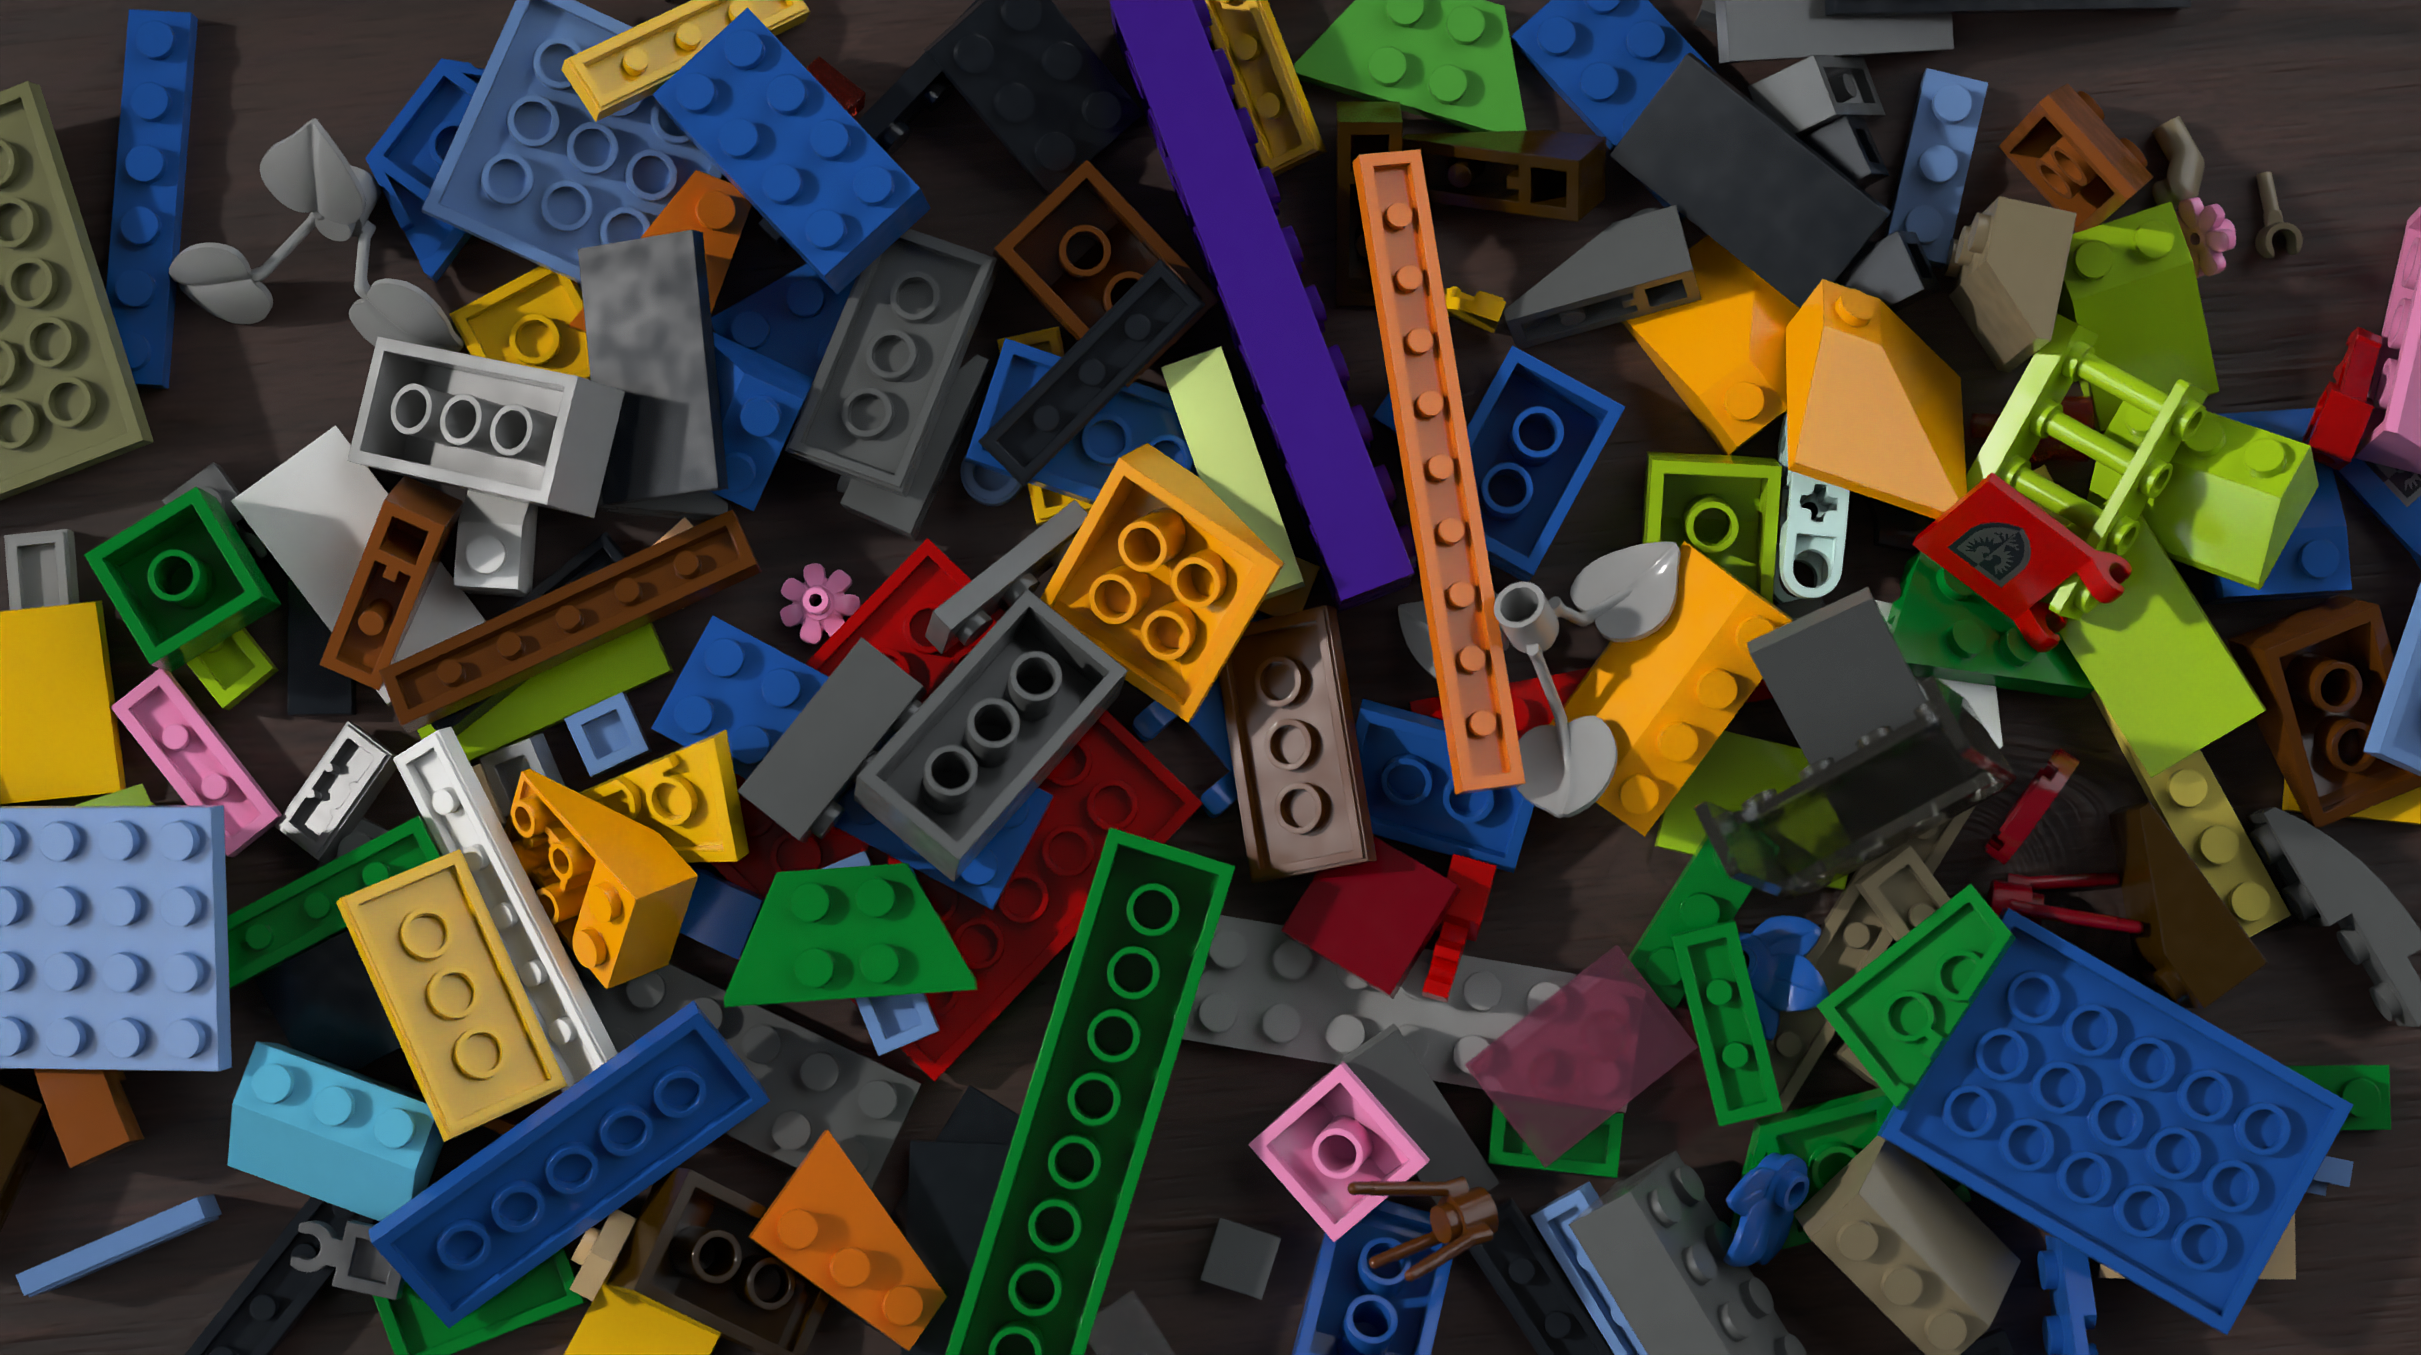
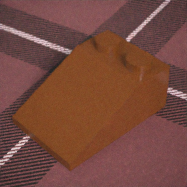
[1998,83,2153,233]

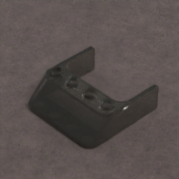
[1694,676,2016,900]

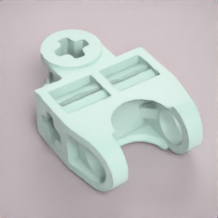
[1773,413,1850,603]

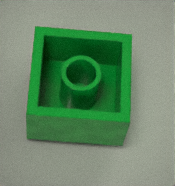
[84,486,282,672]

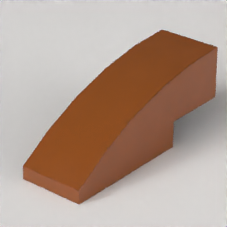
[34,1069,144,1168]

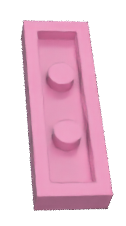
[111,668,282,857]

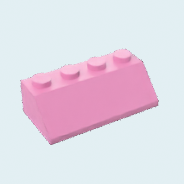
[2353,206,2421,474]

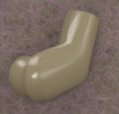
[2152,116,2205,210]

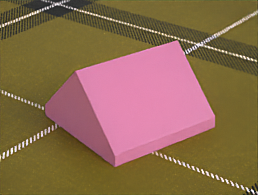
[1248,1061,1430,1242]

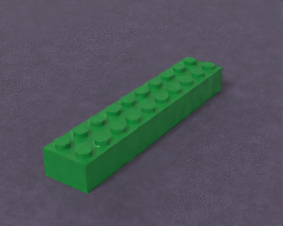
[945,828,1235,1355]

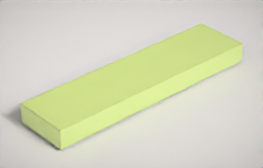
[1161,346,1305,601]

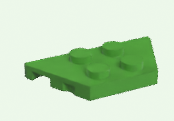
[1294,0,1527,132]

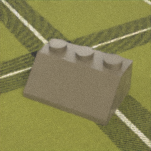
[1943,196,2077,373]
[1794,1136,2021,1355]

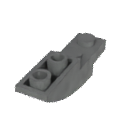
[2247,807,2421,1027]

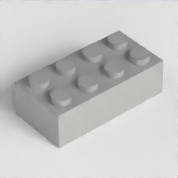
[347,337,625,518]

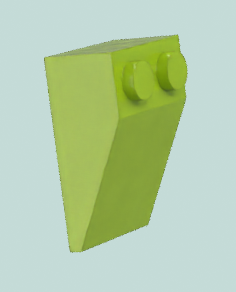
[2056,201,2219,432]
[1642,451,1782,603]

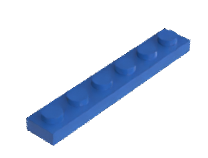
[106,9,198,389]

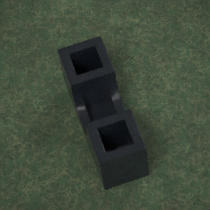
[1800,115,1942,313]

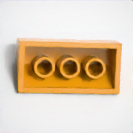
[1549,541,1794,837]

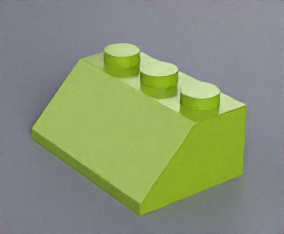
[2087,401,2319,590]

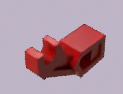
[2301,327,2382,471]
[1422,853,1497,1003]

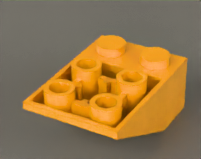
[504,769,698,989]

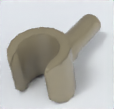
[2255,171,2303,259]

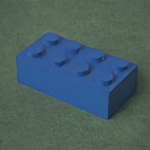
[652,7,931,295]

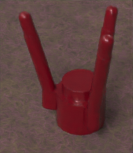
[1986,872,2144,934]

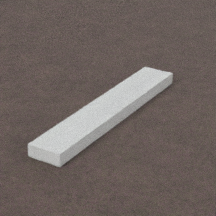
[393,727,618,1093]

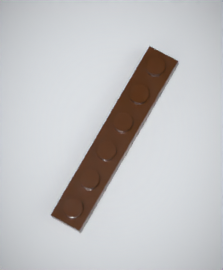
[379,509,762,734]

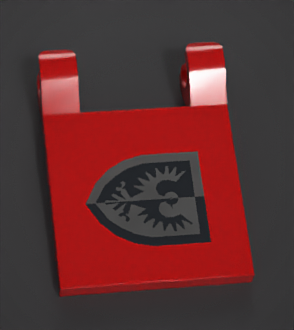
[1912,472,2132,652]

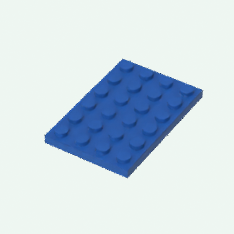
[1877,908,2353,1335]

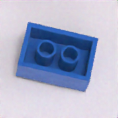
[1467,345,1625,582]

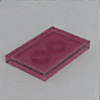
[1463,945,1698,1168]

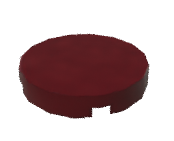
[1984,748,2080,865]

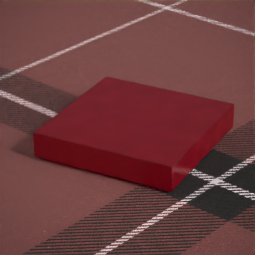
[1281,836,1461,999]

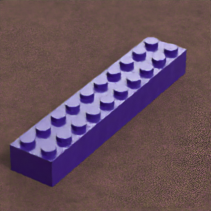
[1110,0,1417,614]

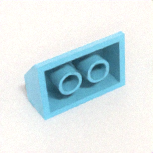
[227,1041,444,1222]

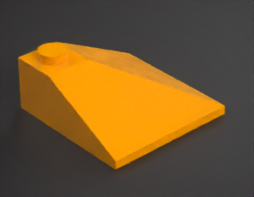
[1622,235,1800,455]
[1786,279,1967,519]
[1040,443,1284,723]

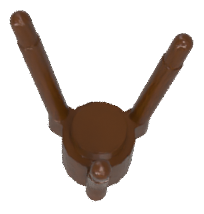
[1347,1176,1499,1282]

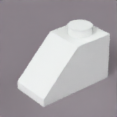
[453,490,538,597]

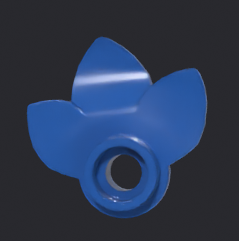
[1738,915,1830,1041]
[1723,1153,1809,1267]

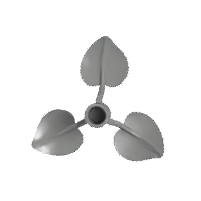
[169,118,465,352]
[1398,542,1681,818]

